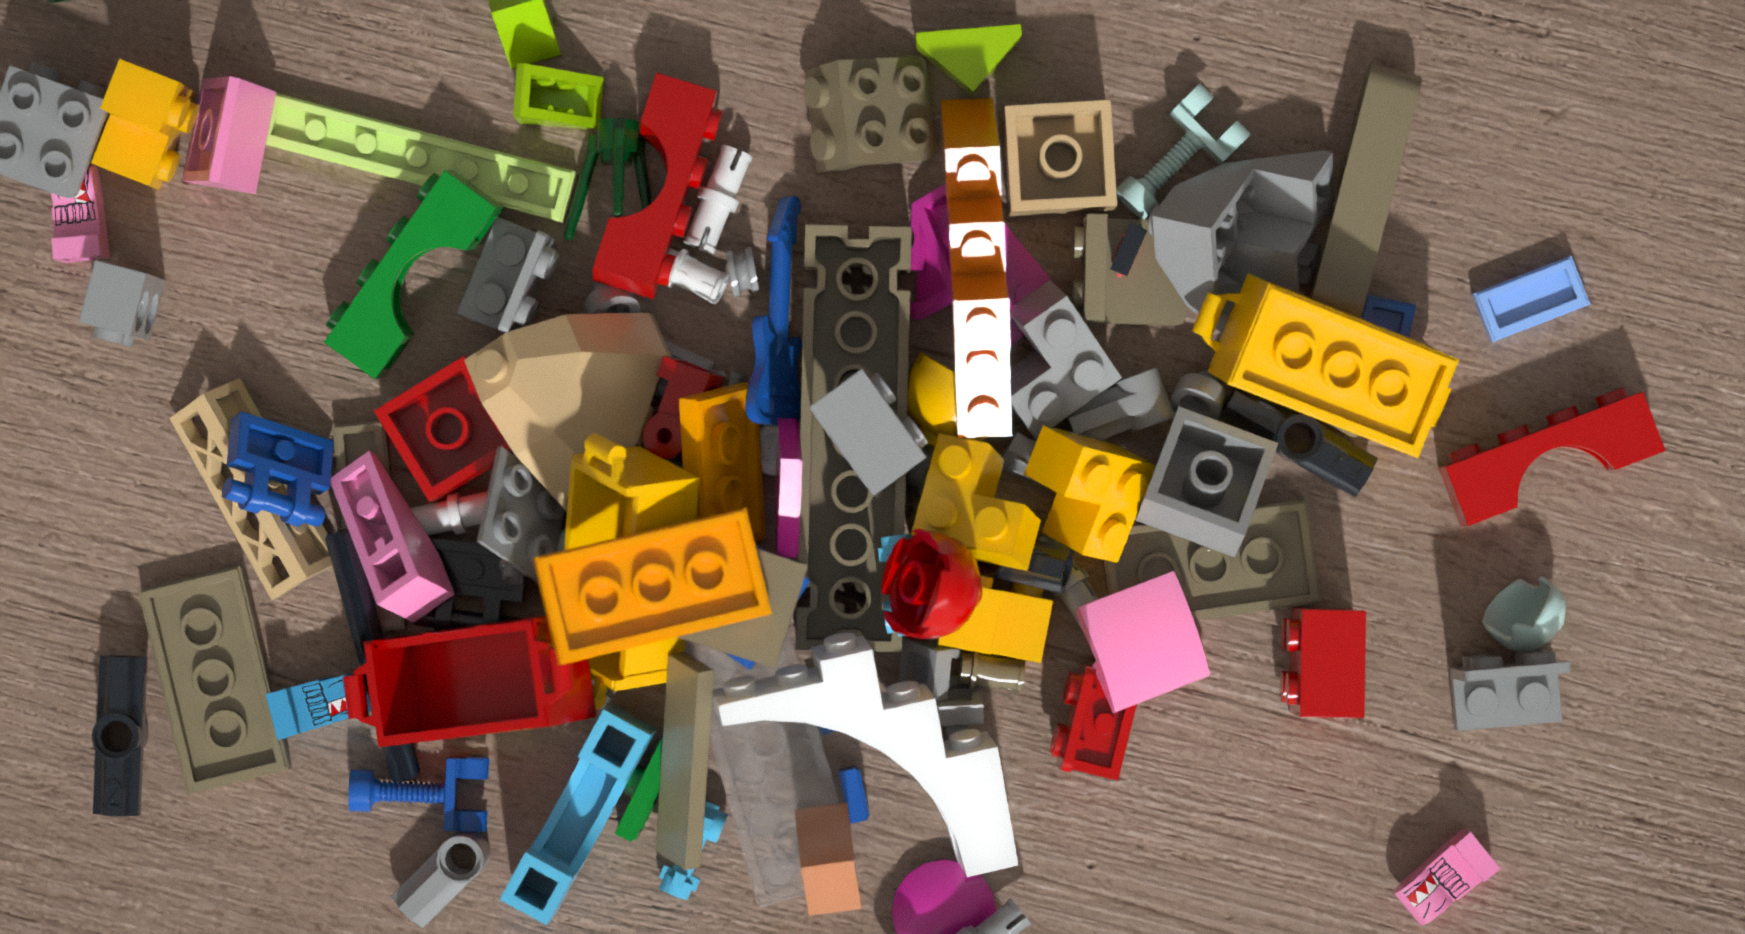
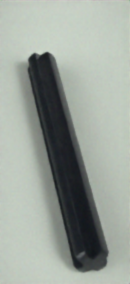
[326,528,420,782]

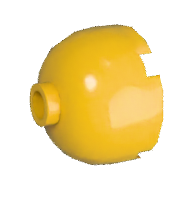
[907,352,987,446]

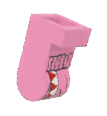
[51,162,111,263]
[1394,828,1501,926]

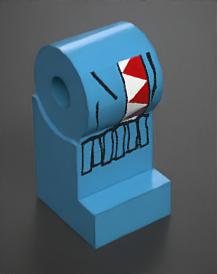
[265,673,371,740]

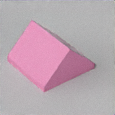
[182,76,276,194]

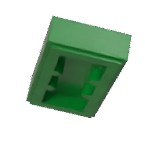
[614,738,663,842]

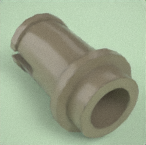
[958,651,1025,693]

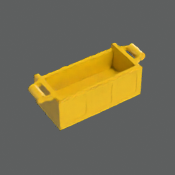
[1191,274,1459,458]
[564,433,699,710]

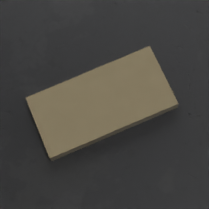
[1102,499,1322,621]
[138,565,292,794]

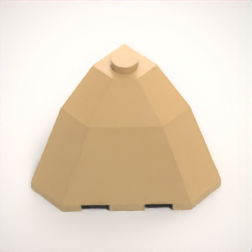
[464,313,672,512]

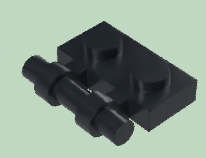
[414,537,527,631]

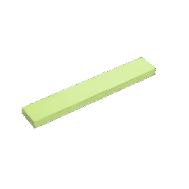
[266,93,577,223]

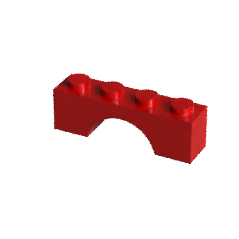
[593,73,723,299]
[1438,386,1666,526]

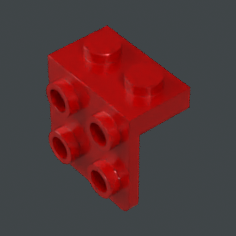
[1049,663,1137,781]

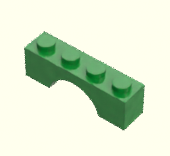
[324,170,504,379]

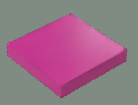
[774,418,802,558]

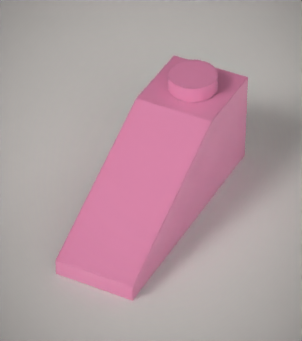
[330,450,455,622]

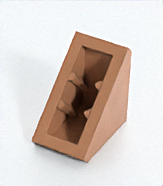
[795,802,862,916]

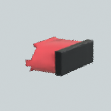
[1110,223,1147,278]

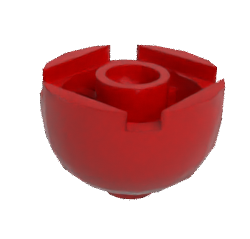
[881,528,983,639]

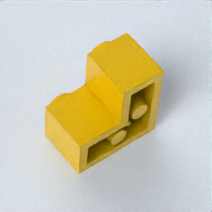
[91,59,199,190]
[1024,425,1156,563]
[911,433,1041,571]
[936,575,1053,663]

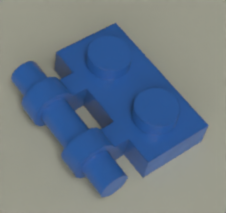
[222,411,334,527]

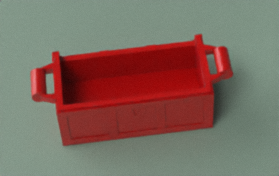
[342,615,597,747]

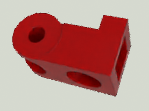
[642,356,725,460]

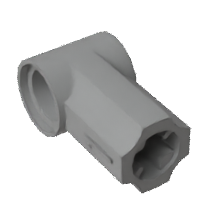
[1066,367,1175,441]
[391,831,490,928]

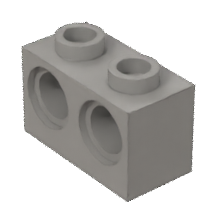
[79,260,166,347]

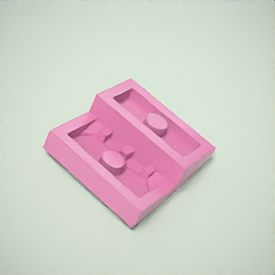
[1075,571,1210,713]

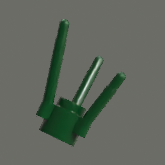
[564,118,652,240]

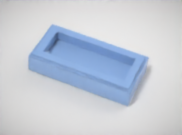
[1471,256,1590,343]

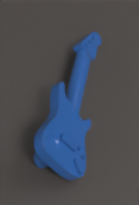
[745,196,802,427]

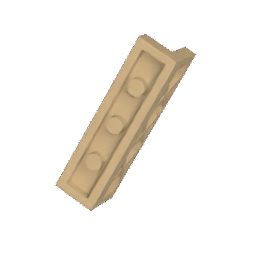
[169,378,333,600]

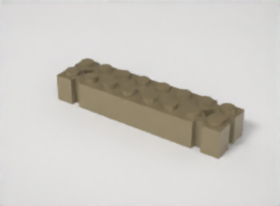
[795,224,912,652]

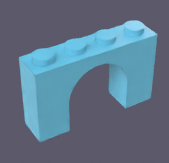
[499,704,658,925]

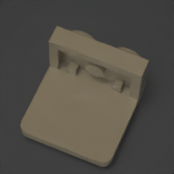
[804,56,937,174]
[1072,214,1187,326]

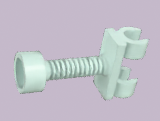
[1116,83,1251,220]

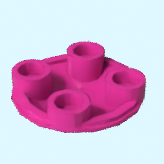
[892,858,996,934]

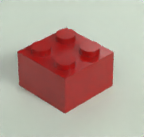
[374,355,514,502]
[1280,607,1366,718]

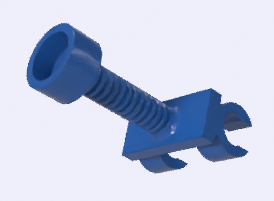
[348,756,489,832]

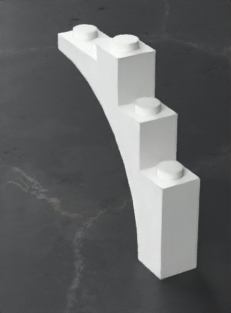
[712,633,1018,877]

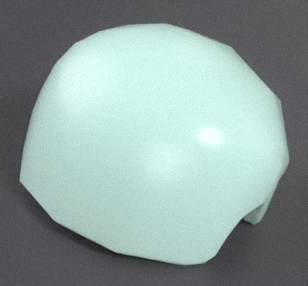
[1482,576,1567,652]

